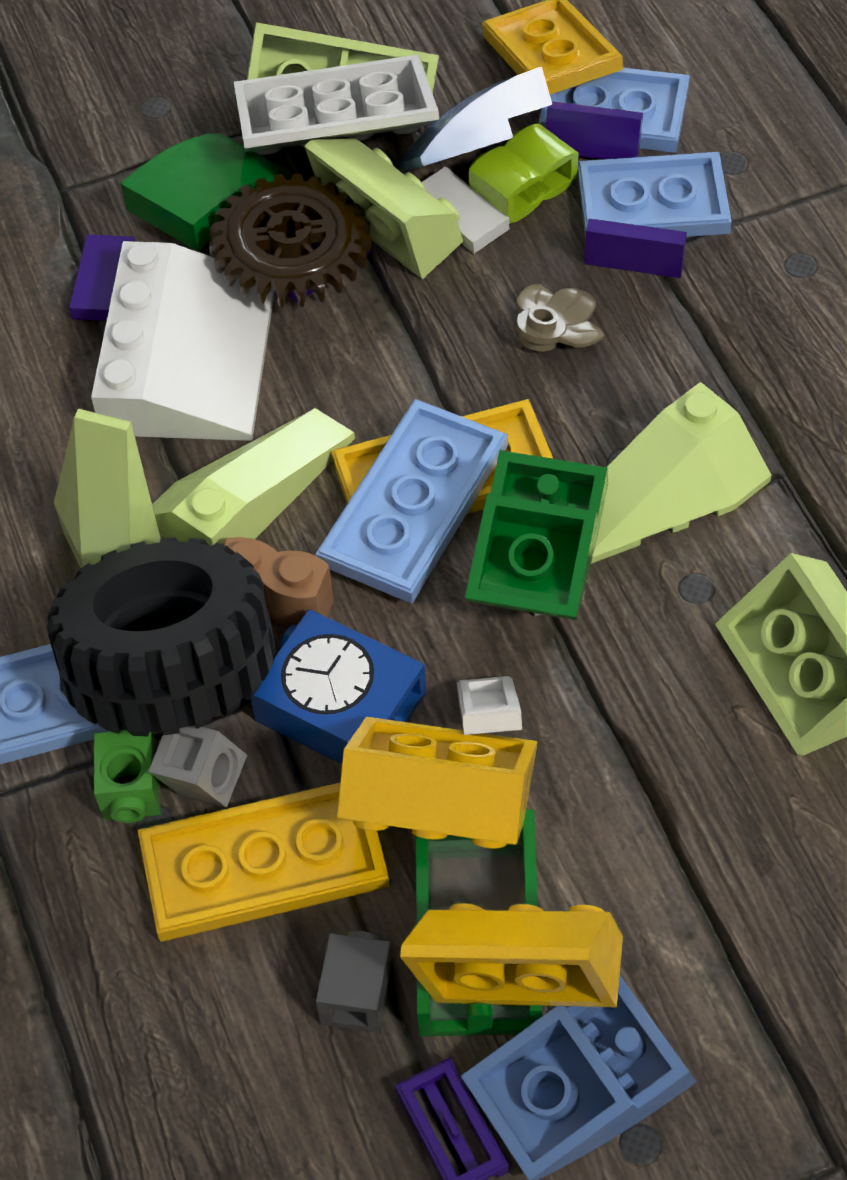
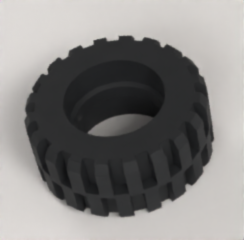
[47,537,275,737]

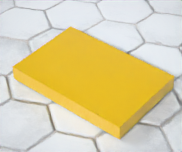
[482,0,623,95]

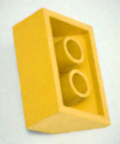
[337,717,537,848]
[400,903,623,1007]

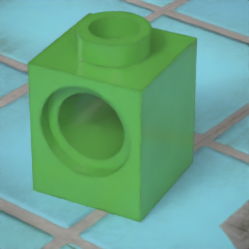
[94,730,161,823]

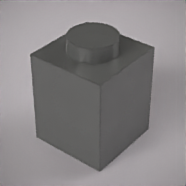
[316,931,393,1033]

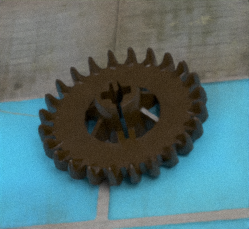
[209,174,371,308]

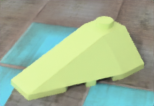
[247,22,439,94]
[591,382,772,564]
[152,408,355,546]
[54,409,161,568]

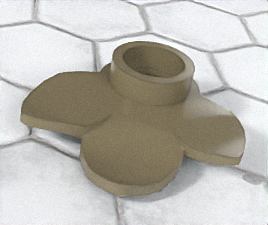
[515,284,604,352]

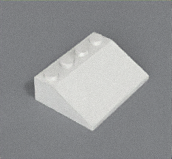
[234,55,439,155]
[91,241,275,441]

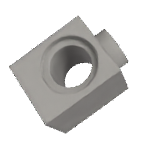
[148,725,247,808]

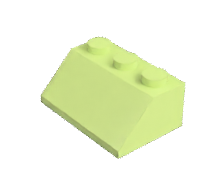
[304,138,463,279]
[715,553,847,756]

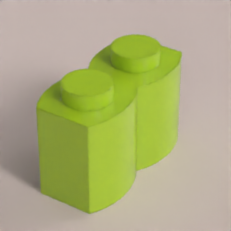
[469,124,578,224]

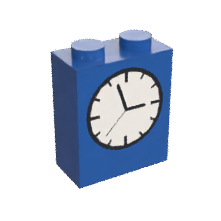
[251,609,427,764]

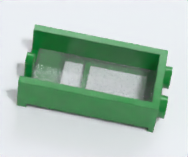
[416,809,542,1037]

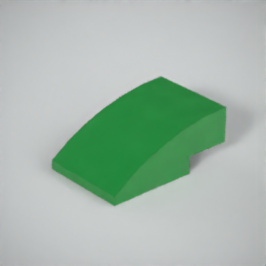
[120,133,292,252]
[465,450,608,620]

